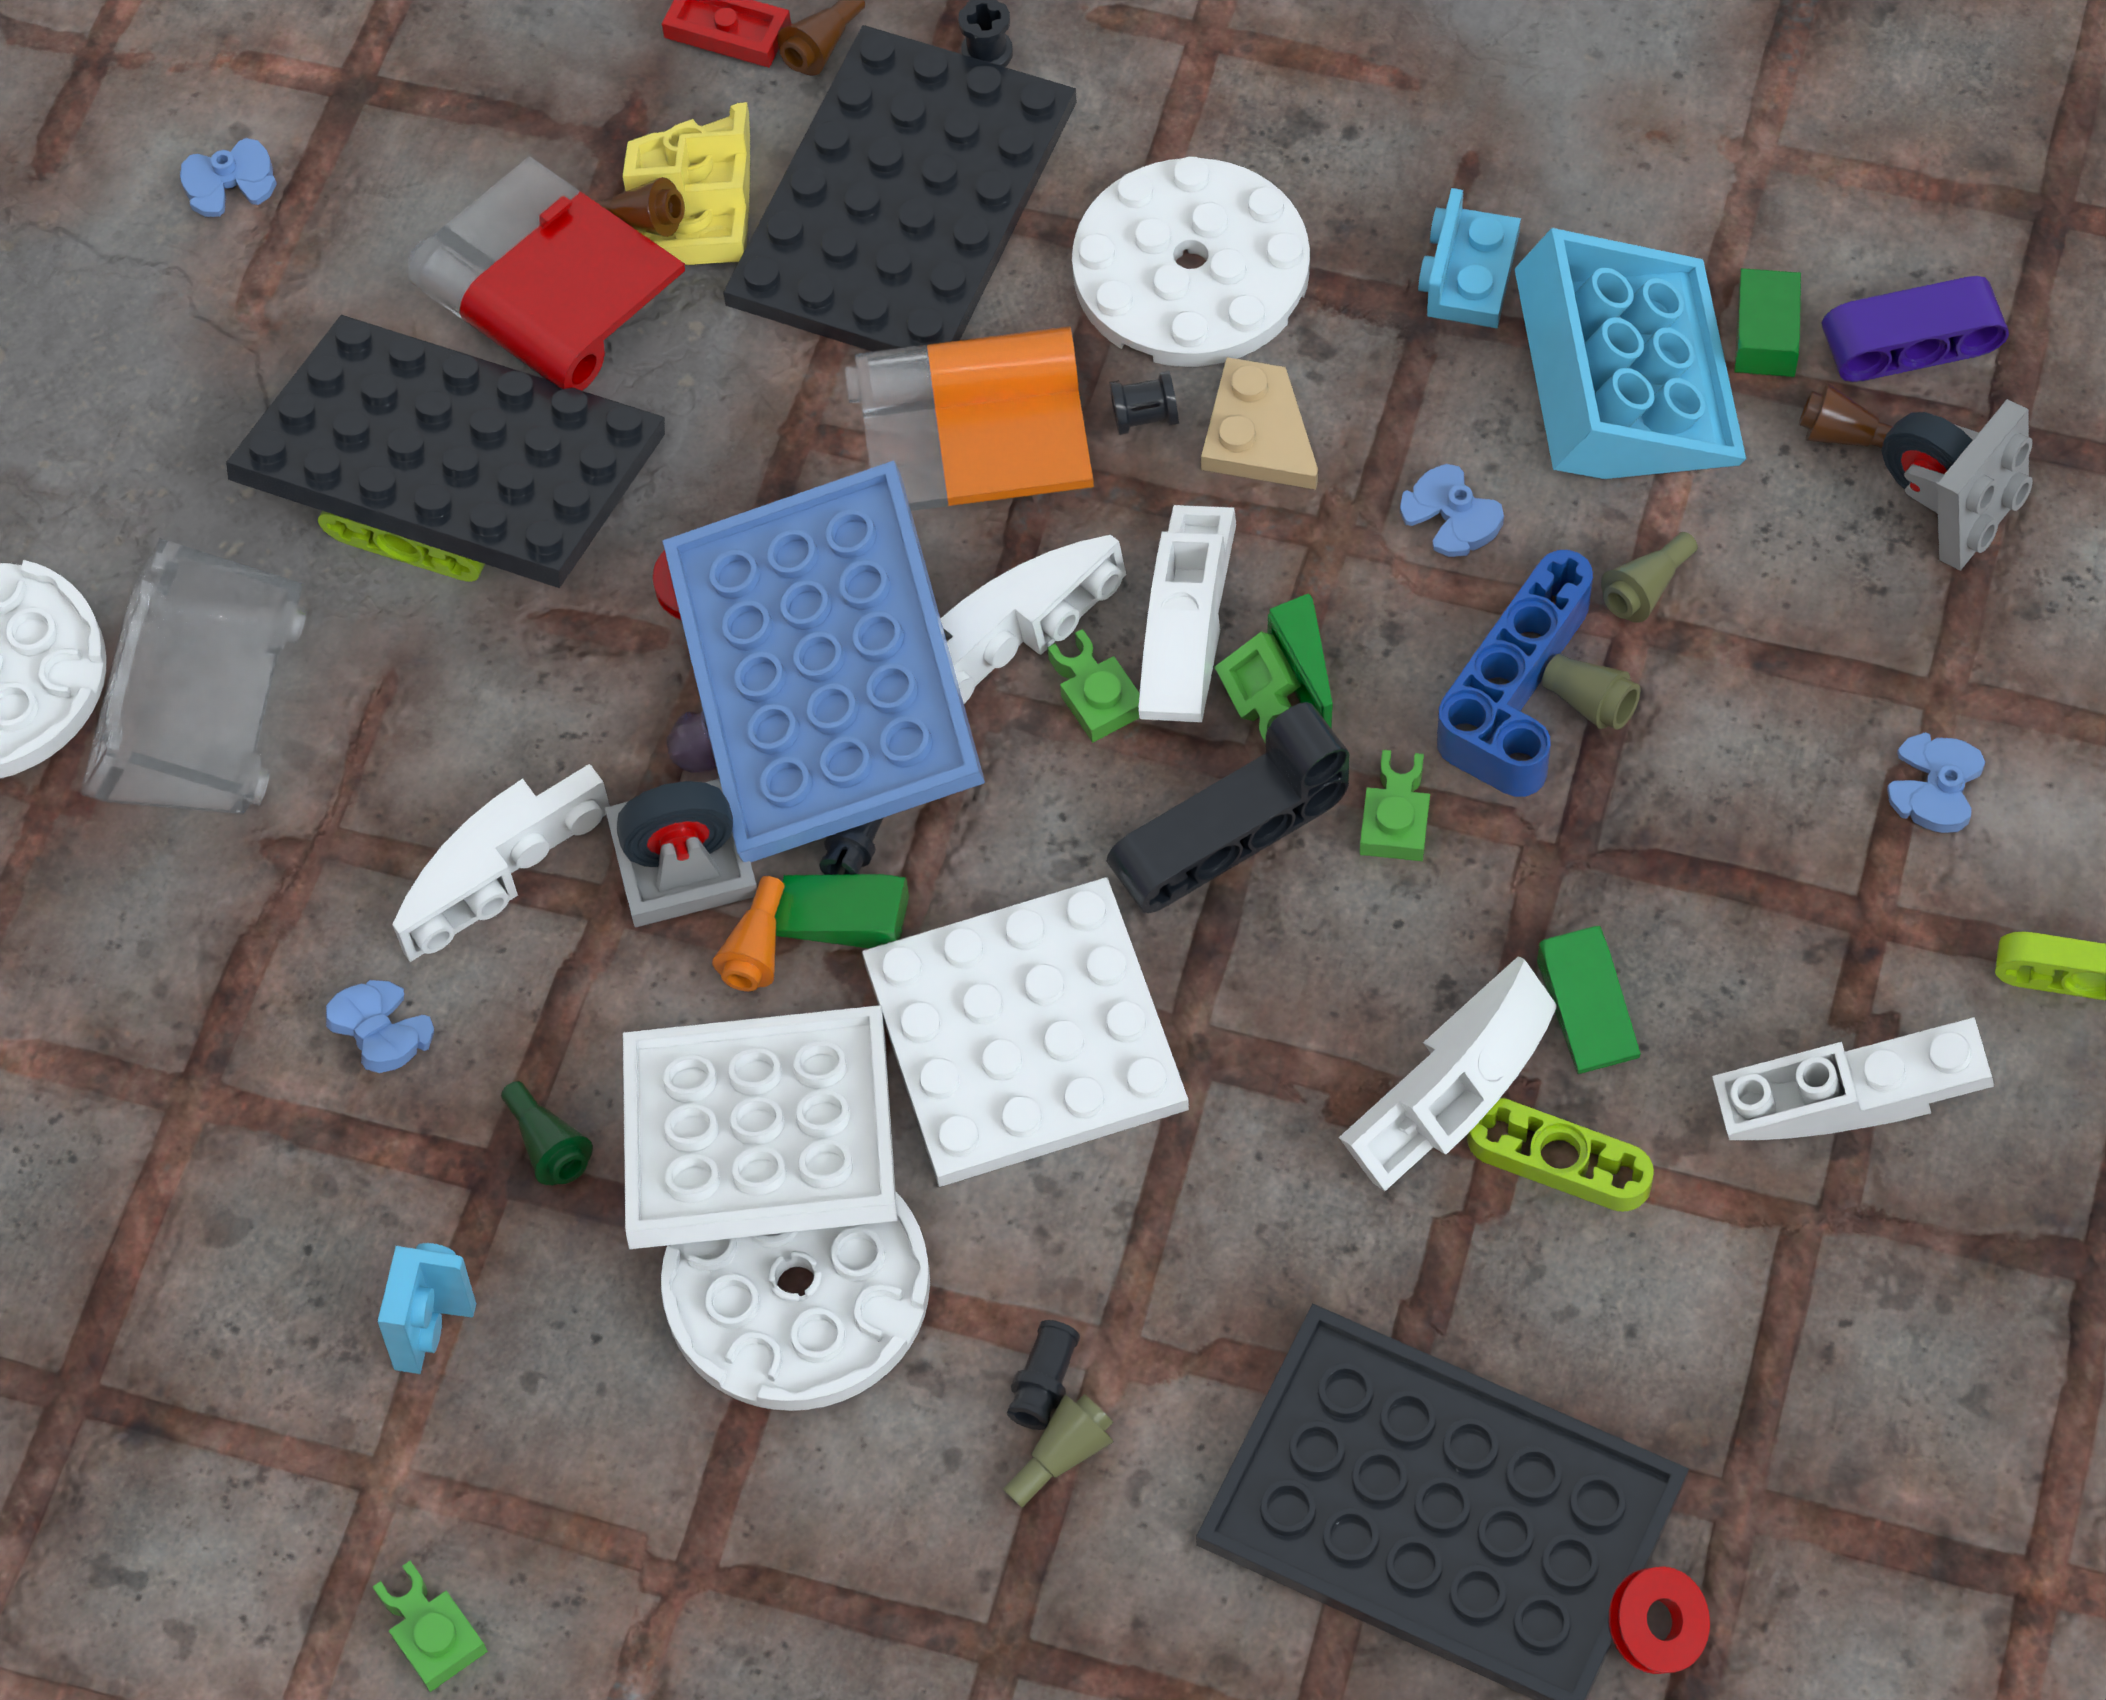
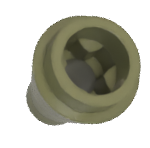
[1542,654,1641,730]

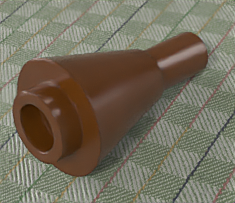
[778,0,865,76]
[594,177,685,237]
[1799,383,1893,448]

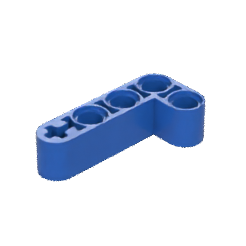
[1437,550,1593,797]

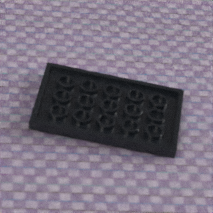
[723,25,1077,370]
[226,315,665,588]
[1196,1303,1689,1700]

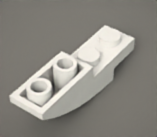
[1139,505,1236,722]
[940,535,1126,704]
[392,764,610,962]
[1339,956,1557,1191]
[1712,1017,1994,1140]

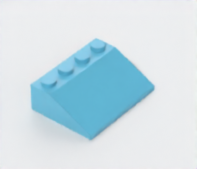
[1515,228,1746,479]

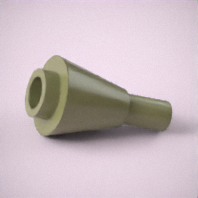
[1601,532,1698,622]
[1003,1394,1114,1508]

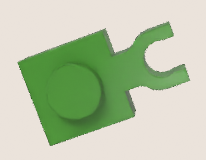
[1047,629,1140,743]
[1214,632,1301,744]
[1360,750,1430,861]
[373,1561,488,1692]

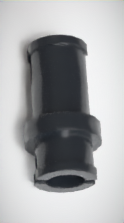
[819,818,883,875]
[1007,1320,1080,1430]

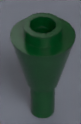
[501,1081,593,1186]

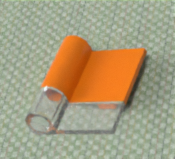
[845,326,1094,511]

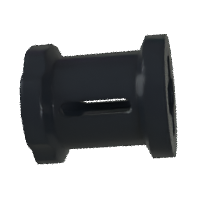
[958,0,1013,67]
[1109,371,1179,435]

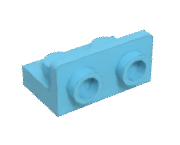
[1418,188,1521,328]
[377,1243,476,1374]

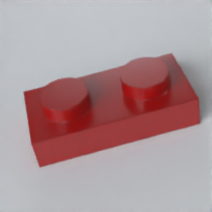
[661,0,791,68]

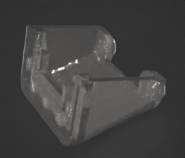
[81,538,307,814]

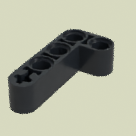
[1106,702,1350,913]

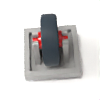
[1881,399,2033,571]
[605,779,757,927]

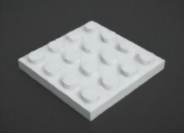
[862,877,1189,1187]
[623,1005,897,1249]

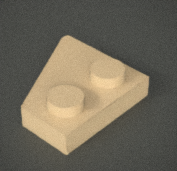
[1201,357,1318,490]

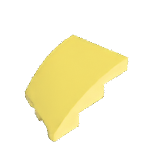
[623,102,750,265]

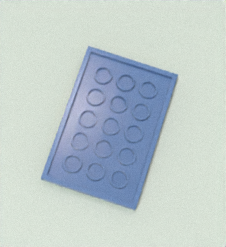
[663,460,985,862]

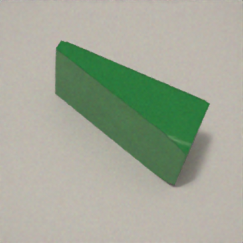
[1734,268,1801,377]
[1267,594,1333,729]
[775,874,909,949]
[1537,926,1641,1074]

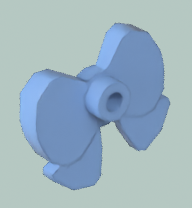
[180,138,277,217]
[1400,464,1504,557]
[1887,732,1985,833]
[326,980,434,1073]

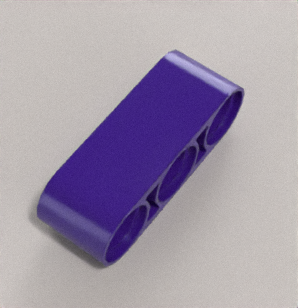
[1821,276,2009,382]

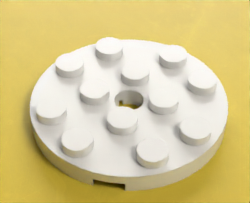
[1072,157,1310,367]
[0,560,106,778]
[661,1191,930,1411]

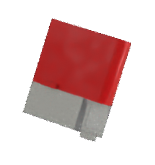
[408,156,685,391]

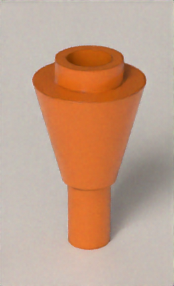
[712,876,785,992]

